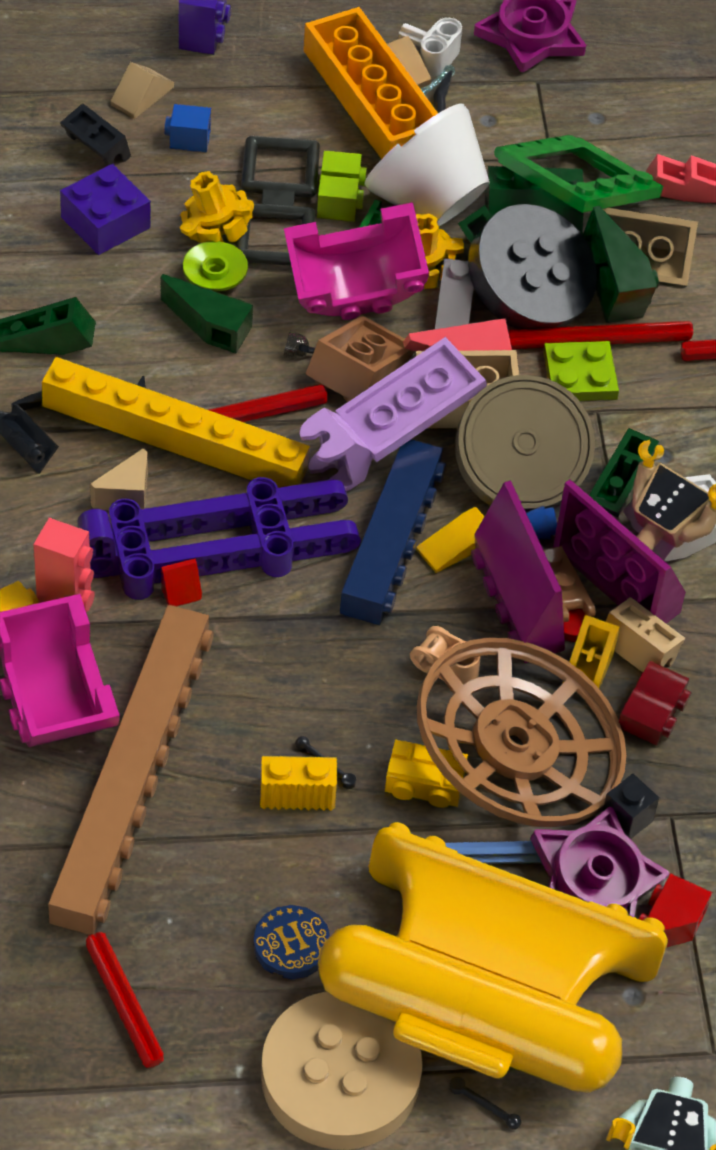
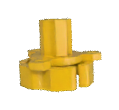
[179,171,254,243]
[416,213,464,289]

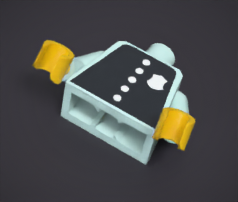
[606,1077,716,1150]

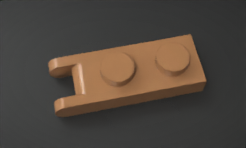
[543,546,596,622]

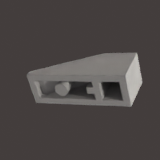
[435,259,474,329]

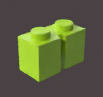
[317,151,367,222]

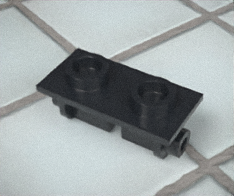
[0,404,59,474]

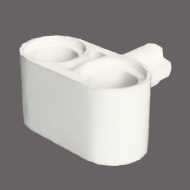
[398,18,462,76]

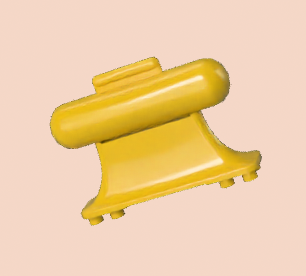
[318,822,668,1093]

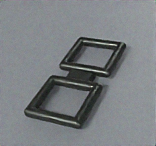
[235,136,320,266]

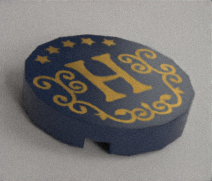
[253,905,330,979]

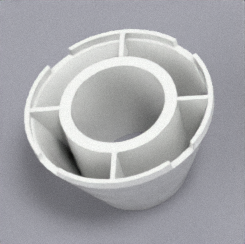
[365,103,490,226]

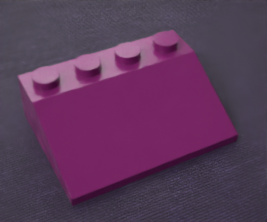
[553,479,686,623]
[471,480,565,663]

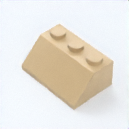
[603,208,698,286]

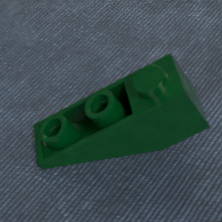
[160,274,253,354]

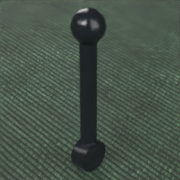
[295,736,356,789]
[449,1077,522,1130]

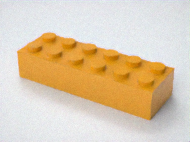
[304,7,438,159]

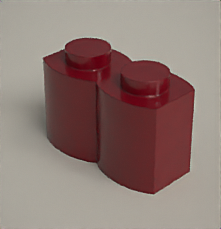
[618,661,692,746]

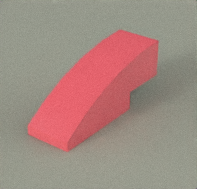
[646,154,716,203]

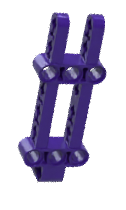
[77,477,361,600]

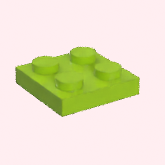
[543,341,619,401]

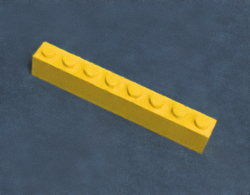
[42,357,310,488]

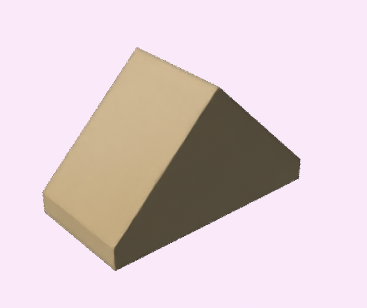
[111,62,174,119]
[90,449,148,510]

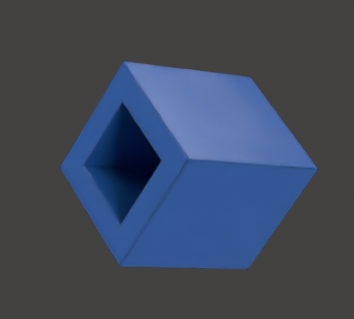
[164,104,211,152]

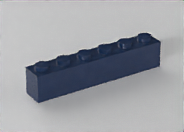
[340,440,446,625]

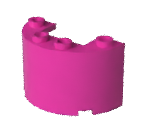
[284,202,429,320]
[0,594,120,747]

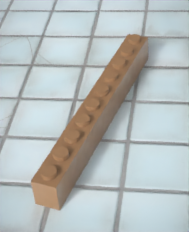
[48,605,214,935]

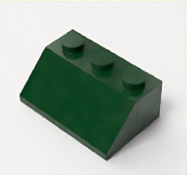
[485,166,584,235]

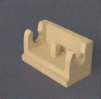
[606,597,685,672]

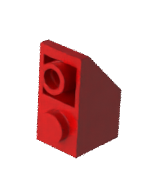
[639,873,713,948]

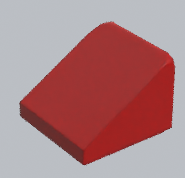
[161,559,202,607]

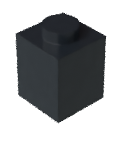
[602,773,660,839]

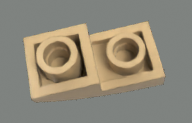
[387,36,432,88]

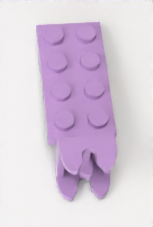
[300,337,487,492]

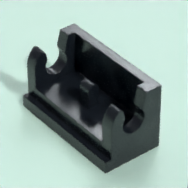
[60,103,131,166]

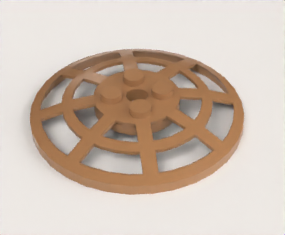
[417,638,627,827]

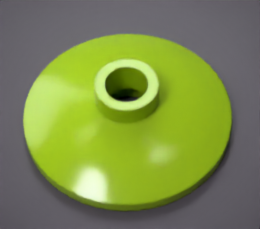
[183,241,248,291]

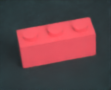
[33,518,95,612]

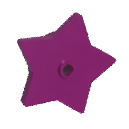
[474,0,586,72]
[530,807,669,917]

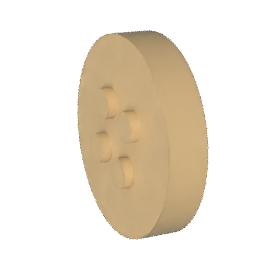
[261,991,422,1150]

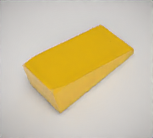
[416,507,484,573]

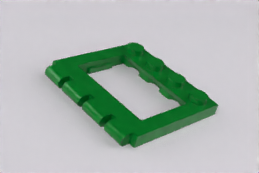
[494,135,663,213]

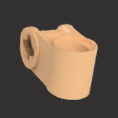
[410,626,480,685]

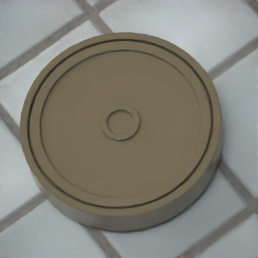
[455,375,595,513]

